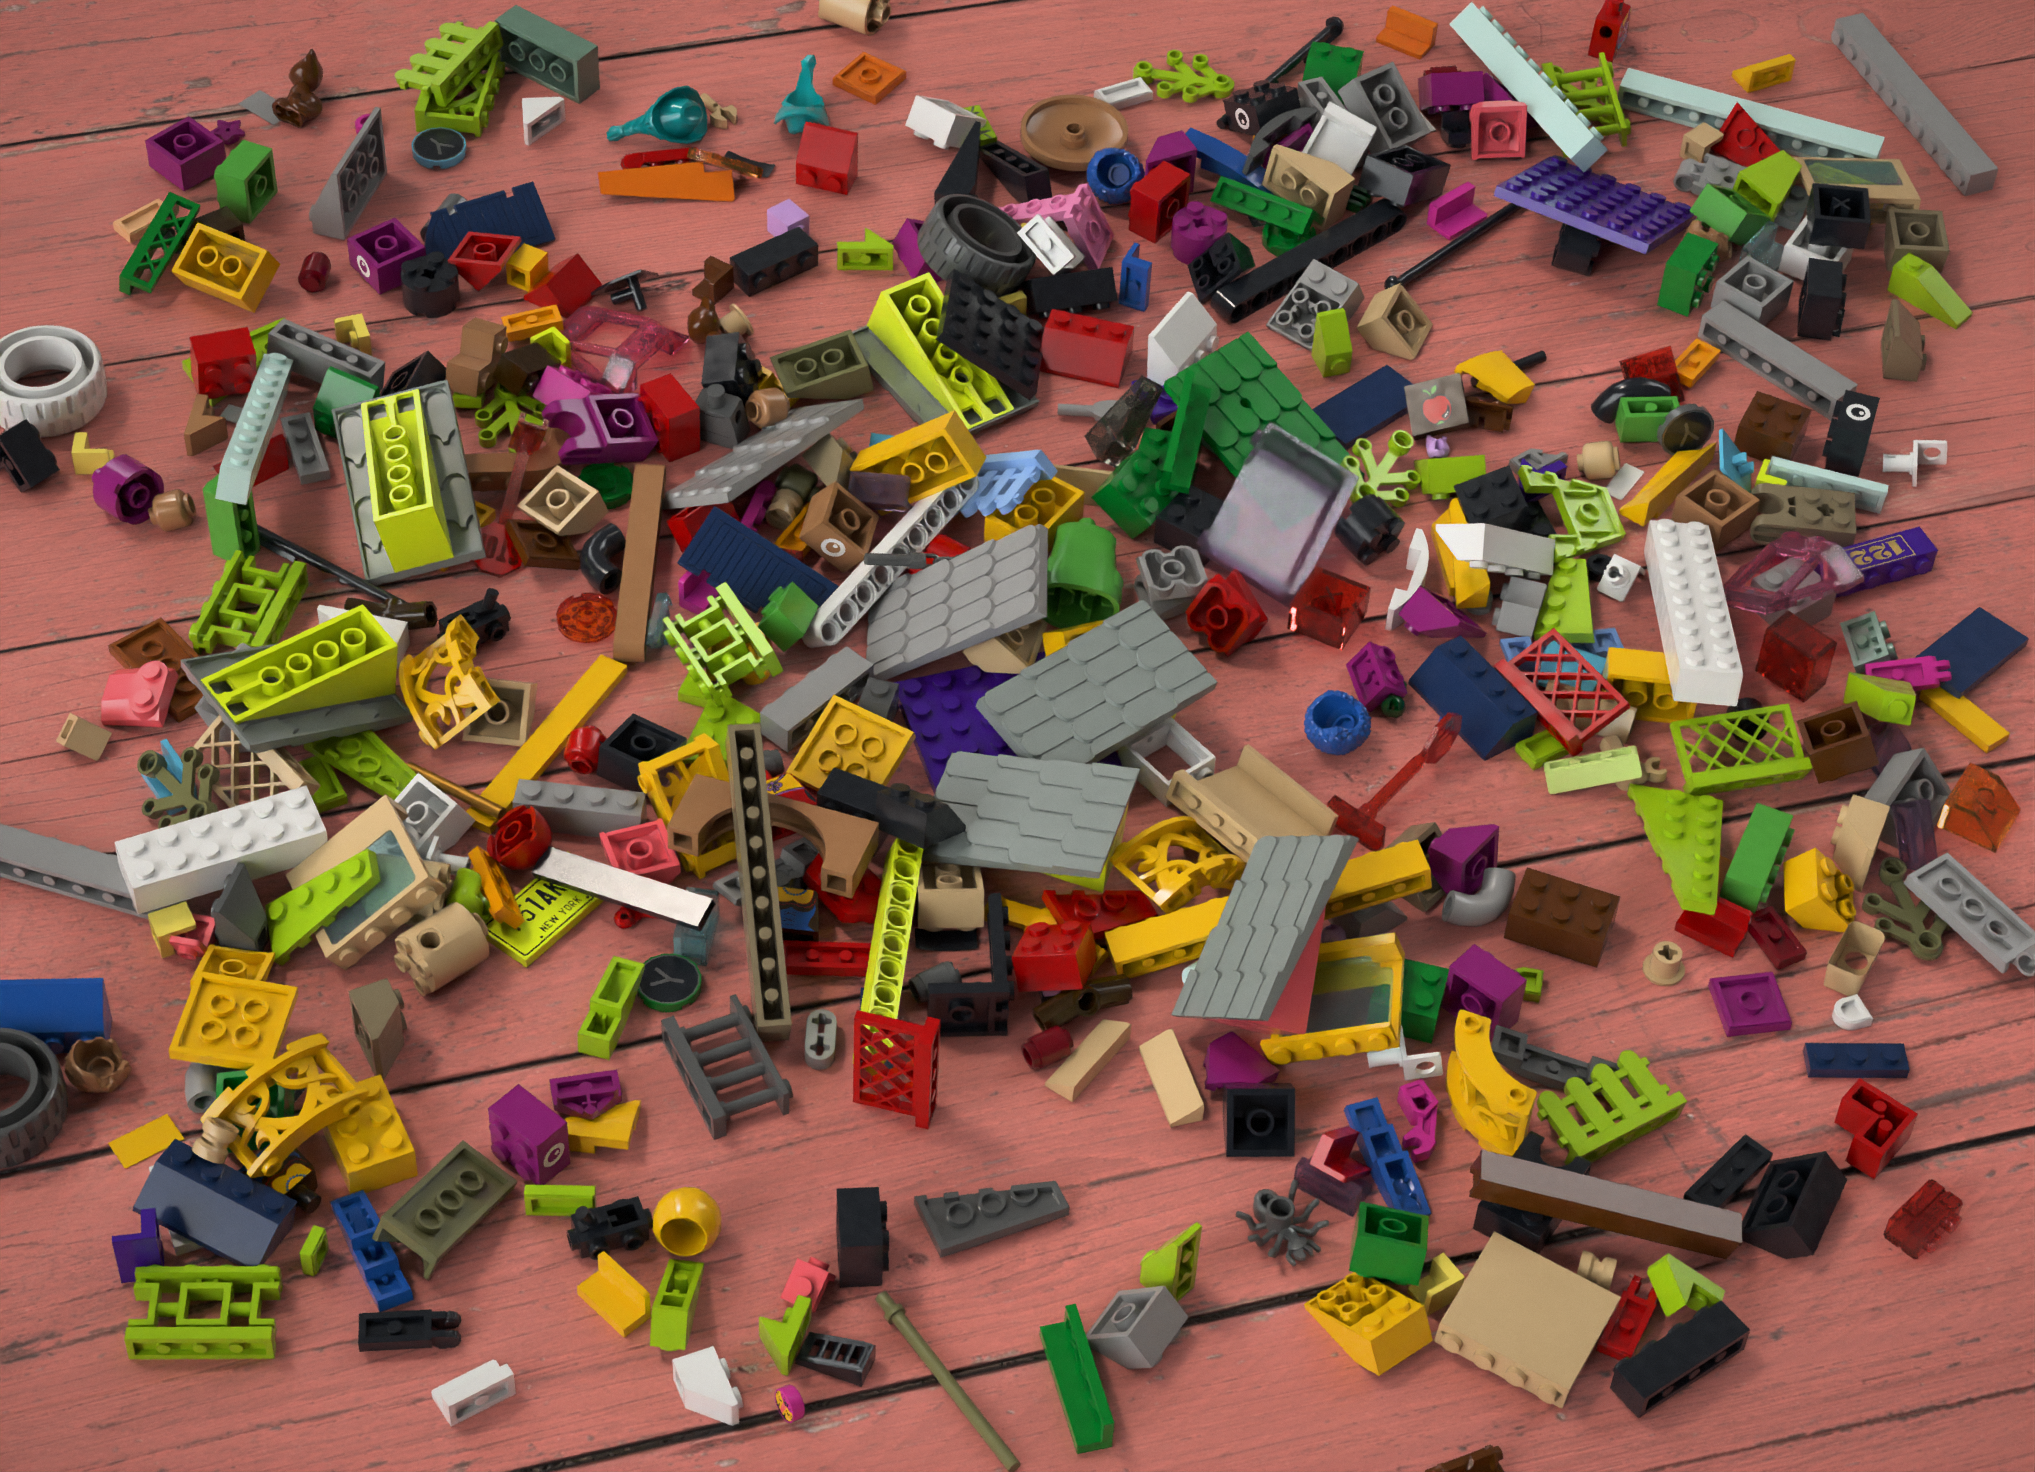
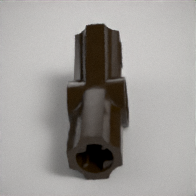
[344,598,438,630]
[1032,974,1132,1031]

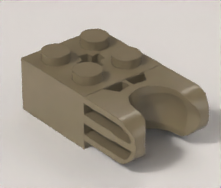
[1750,483,1856,555]

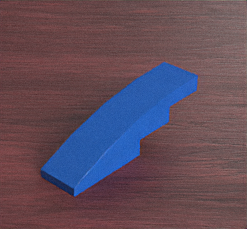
[1185,127,1274,195]
[1343,1097,1431,1216]
[330,1190,414,1312]

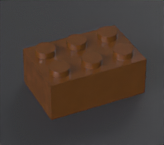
[1504,867,1620,968]

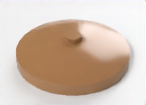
[1020,95,1128,171]

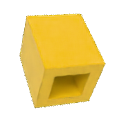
[506,243,549,292]

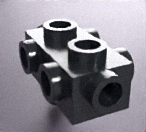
[437,588,511,650]
[566,1196,653,1260]

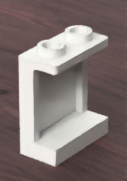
[1302,101,1377,175]
[1017,214,1085,276]

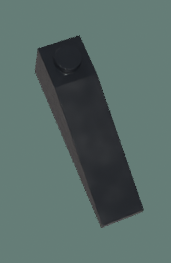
[934,121,981,204]
[979,141,1052,203]

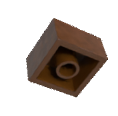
[1734,391,1811,461]
[1797,701,1879,784]

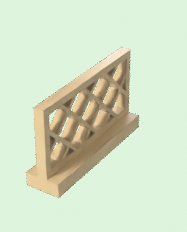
[191,714,321,808]

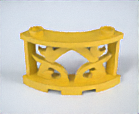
[399,614,501,750]
[637,733,737,879]
[1109,816,1246,914]
[1445,1009,1537,1157]
[200,1033,370,1178]

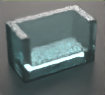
[673,887,720,966]

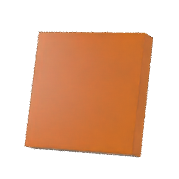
[833,52,906,105]

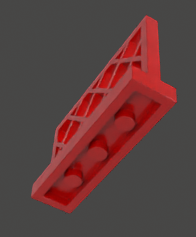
[1493,628,1631,757]
[853,1010,941,1129]

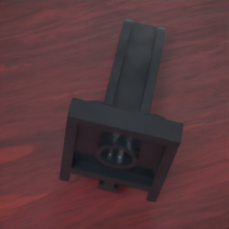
[927,893,1014,1037]

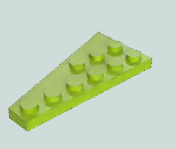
[1627,783,1723,915]

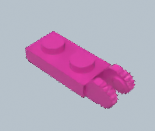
[740,480,776,533]

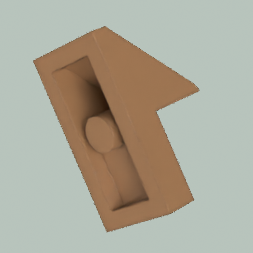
[184,394,228,456]

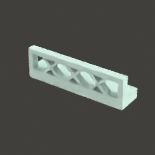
[1767,456,1889,514]

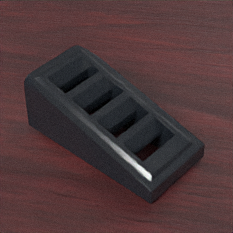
[795,1332,876,1387]

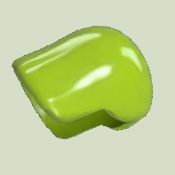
[446,868,491,922]

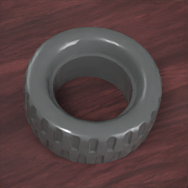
[917,194,1036,298]
[0,1028,68,1169]

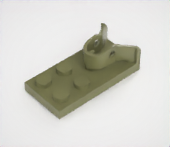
[372,1140,517,1281]

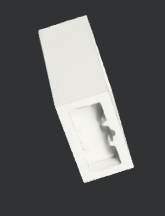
[1118,717,1216,807]

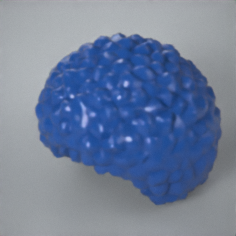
[1086,148,1145,204]
[1304,690,1371,756]

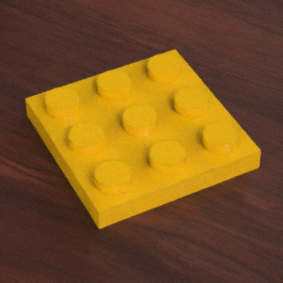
[786,695,916,791]
[169,971,298,1070]

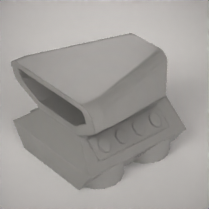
[1134,545,1208,620]

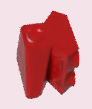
[1185,568,1268,657]

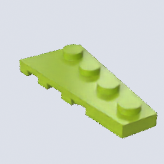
[1533,558,1595,643]
[265,848,381,966]

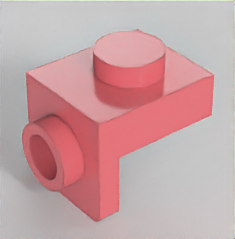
[169,913,216,960]
[780,1257,836,1313]

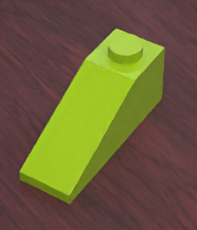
[1887,253,1973,329]
[1140,1222,1202,1302]
[650,1259,704,1351]

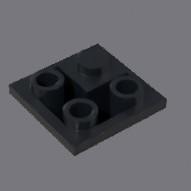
[1187,232,1256,304]

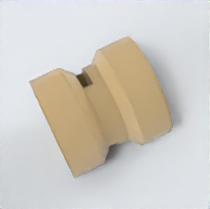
[765,489,803,530]
[192,1116,239,1164]
[1577,1250,1617,1290]

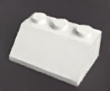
[1147,292,1219,387]

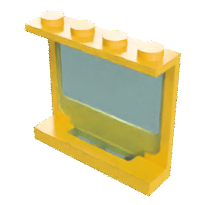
[1260,932,1405,1065]

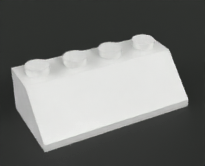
[1435,523,1555,580]

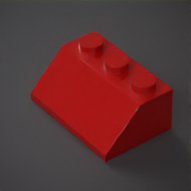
[1040,309,1134,388]

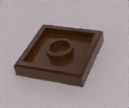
[505,519,580,570]

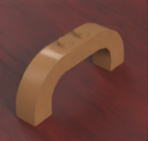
[465,425,571,492]

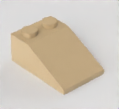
[1262,144,1355,232]
[916,861,984,932]

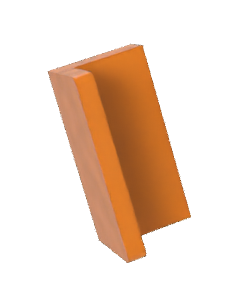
[1376,5,1438,60]

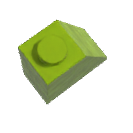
[1733,150,1802,224]
[1843,672,1916,726]

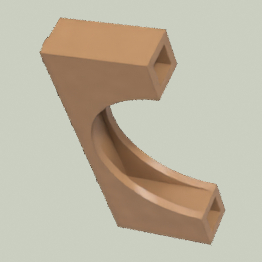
[667,774,879,899]

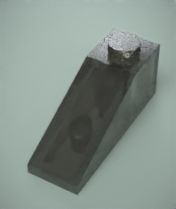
[1085,376,1163,468]

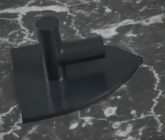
[591,269,659,312]

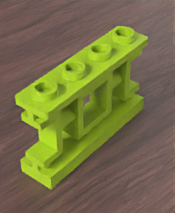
[189,550,309,654]
[662,582,783,707]
[124,1264,283,1359]

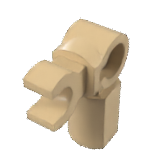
[1599,735,1667,791]

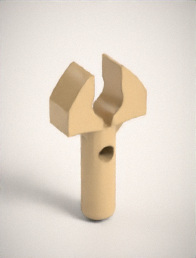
[700,93,737,129]

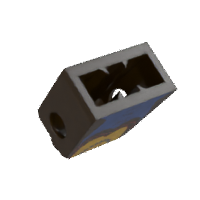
[777,878,819,941]
[238,1133,321,1214]

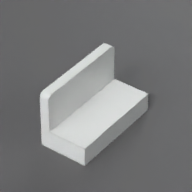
[431,1360,516,1427]

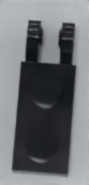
[358,1309,461,1352]

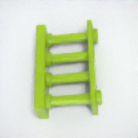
[1541,52,1631,158]

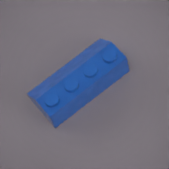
[0,978,112,1054]

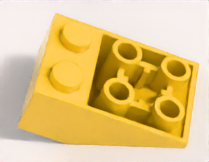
[1304,1272,1433,1376]

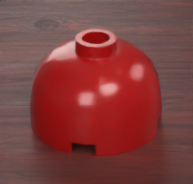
[487,805,552,871]

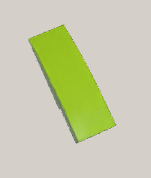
[577,956,645,1060]

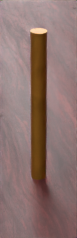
[407,762,507,820]

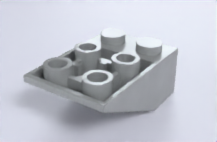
[1266,259,1365,352]

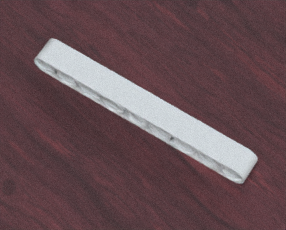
[802,476,979,648]

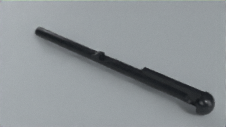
[1216,16,1344,129]
[1384,203,1523,290]
[257,524,408,603]

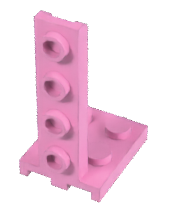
[999,183,1114,270]

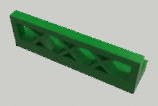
[1210,176,1325,237]
[119,192,200,295]
[1160,370,1213,494]
[1039,1304,1115,1454]

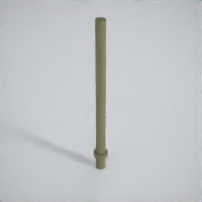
[875,1291,1021,1472]

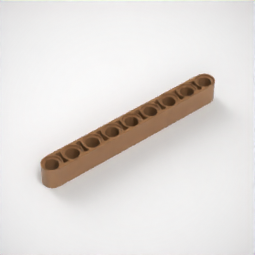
[613,464,666,663]

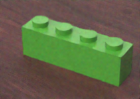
[1719,803,1795,913]

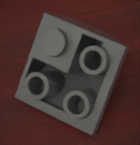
[211,862,270,952]

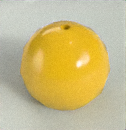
[653,1187,721,1256]

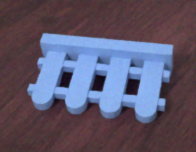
[953,449,1058,518]

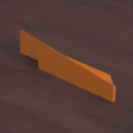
[598,161,735,202]

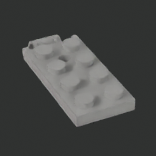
[1673,153,1809,231]
[1903,853,2035,976]

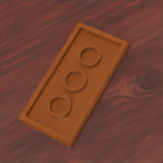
[108,617,203,723]

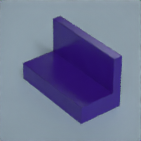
[112,1208,165,1283]

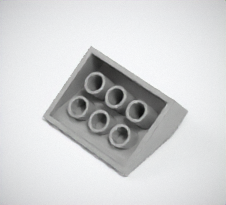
[309,107,387,240]

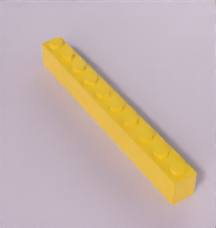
[1105,839,1432,979]

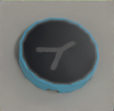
[412,127,466,169]

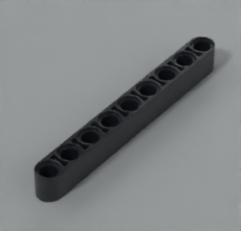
[1210,198,1407,323]

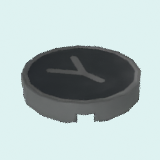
[1657,404,1714,456]

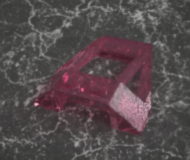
[560,306,689,394]
[1723,531,1864,615]

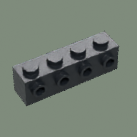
[1610,1300,1750,1418]

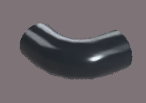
[1591,377,1671,424]
[579,523,626,594]

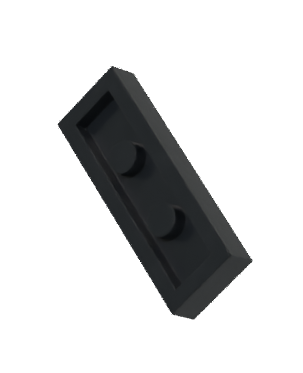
[1683,1134,1773,1209]

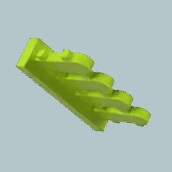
[395,21,504,107]
[1537,1050,1687,1165]

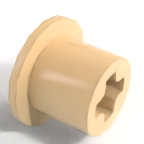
[719,303,754,336]
[1642,941,1685,986]

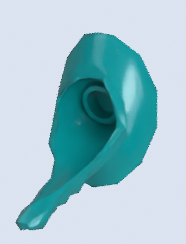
[773,55,830,134]
[606,85,707,144]

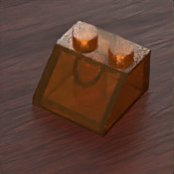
[1937,763,2021,853]

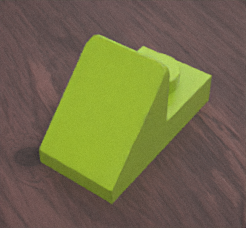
[837,228,893,270]
[1647,1253,1725,1317]
[759,1295,812,1376]

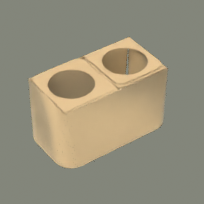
[1824,921,1885,996]

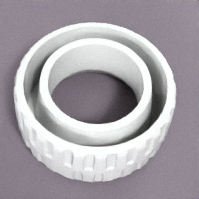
[0,325,107,437]

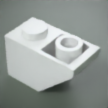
[672,1346,743,1426]

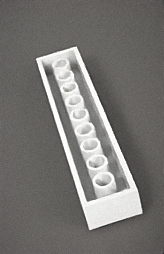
[1644,519,1743,706]

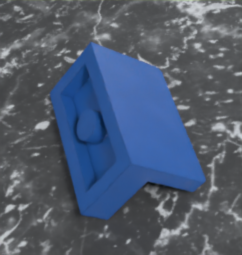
[1119,242,1152,312]

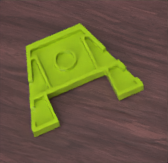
[1517,465,1626,563]
[675,673,760,769]

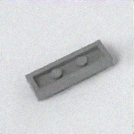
[281,412,331,485]

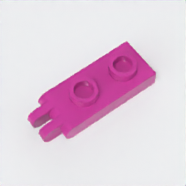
[1865,656,1952,691]

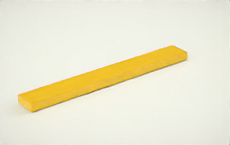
[466,654,628,834]

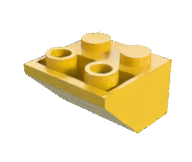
[1783,847,1856,932]

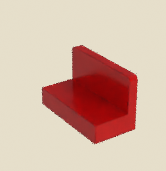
[1674,896,1753,958]
[1309,1126,1371,1183]

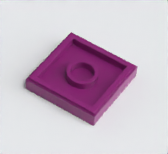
[1708,972,1792,1037]

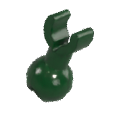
[1381,681,1407,718]

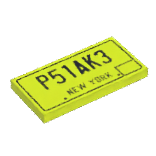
[485,851,604,968]

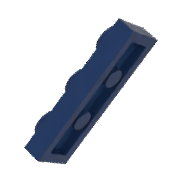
[1803,1043,1910,1078]

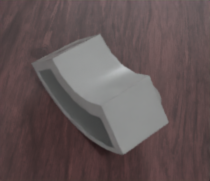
[1492,576,1547,639]

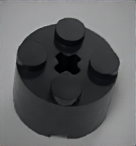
[1551,223,1601,277]
[401,251,460,318]
[1334,494,1405,566]

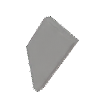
[1508,448,1568,475]

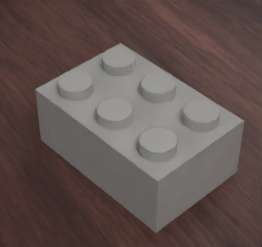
[1338,62,1430,154]

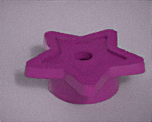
[210,120,245,145]

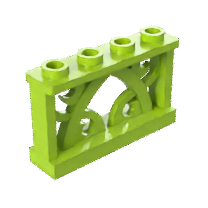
[414,51,505,137]

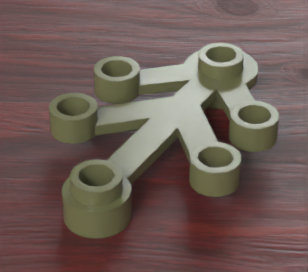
[137,747,220,829]
[1862,857,1952,961]

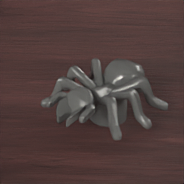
[1236,1180,1329,1266]

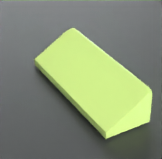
[1543,745,1642,794]

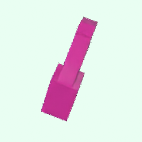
[1397,1079,1439,1163]

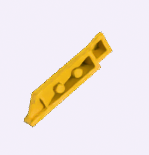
[1619,442,1717,527]
[1431,498,1490,609]

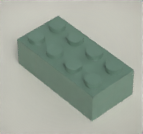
[495,5,600,104]

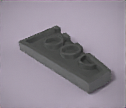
[914,1181,1070,1258]

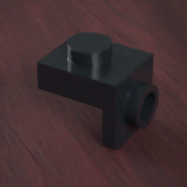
[1441,110,1471,148]

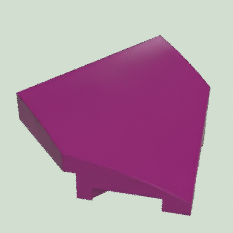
[1203,1031,1280,1091]
[549,1070,622,1120]

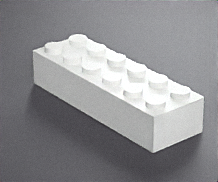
[114,785,328,914]

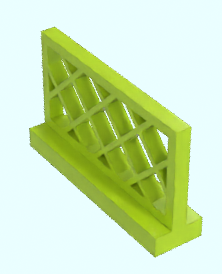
[1669,703,1813,796]

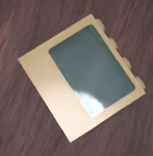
[1793,157,1921,224]
[286,794,447,970]

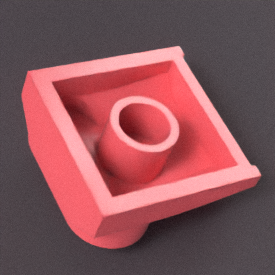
[1469,100,1527,160]
[101,661,178,727]
[599,818,681,884]

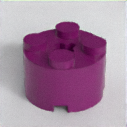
[1170,201,1228,265]
[92,454,164,525]

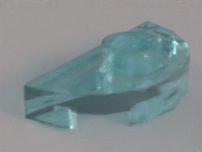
[645,593,675,649]

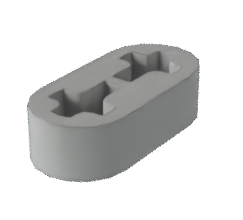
[805,1009,837,1070]

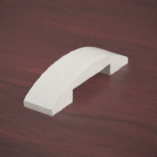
[1385,528,1429,631]

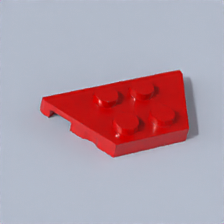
[802,853,881,924]

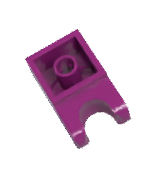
[541,393,658,465]

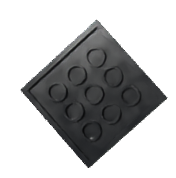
[936,269,1044,400]

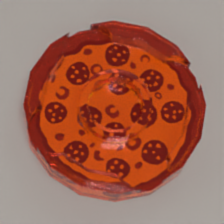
[556,592,617,643]

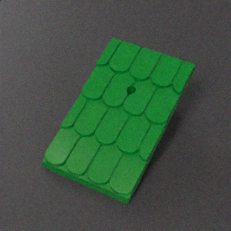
[1164,332,1365,534]

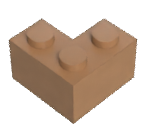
[445,317,508,398]

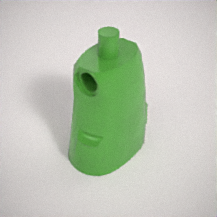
[1043,518,1123,629]

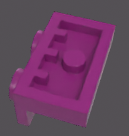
[1346,642,1407,712]

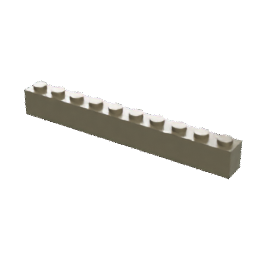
[725,723,792,1042]

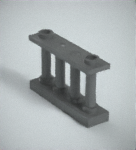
[661,994,793,1140]

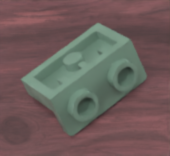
[1840,611,1898,673]

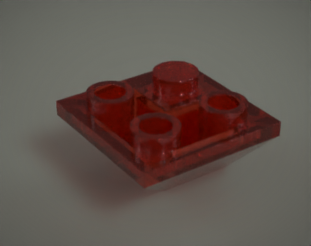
[1619,346,1685,403]

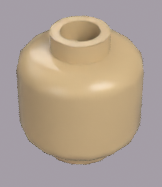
[1577,441,1620,480]

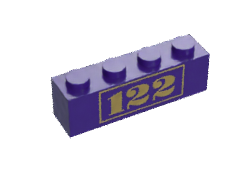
[1813,526,1938,598]

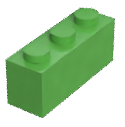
[203,474,261,561]

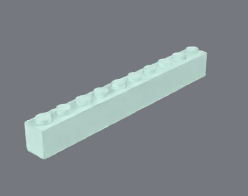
[1449,2,1608,172]
[1617,68,1885,159]
[215,353,293,505]

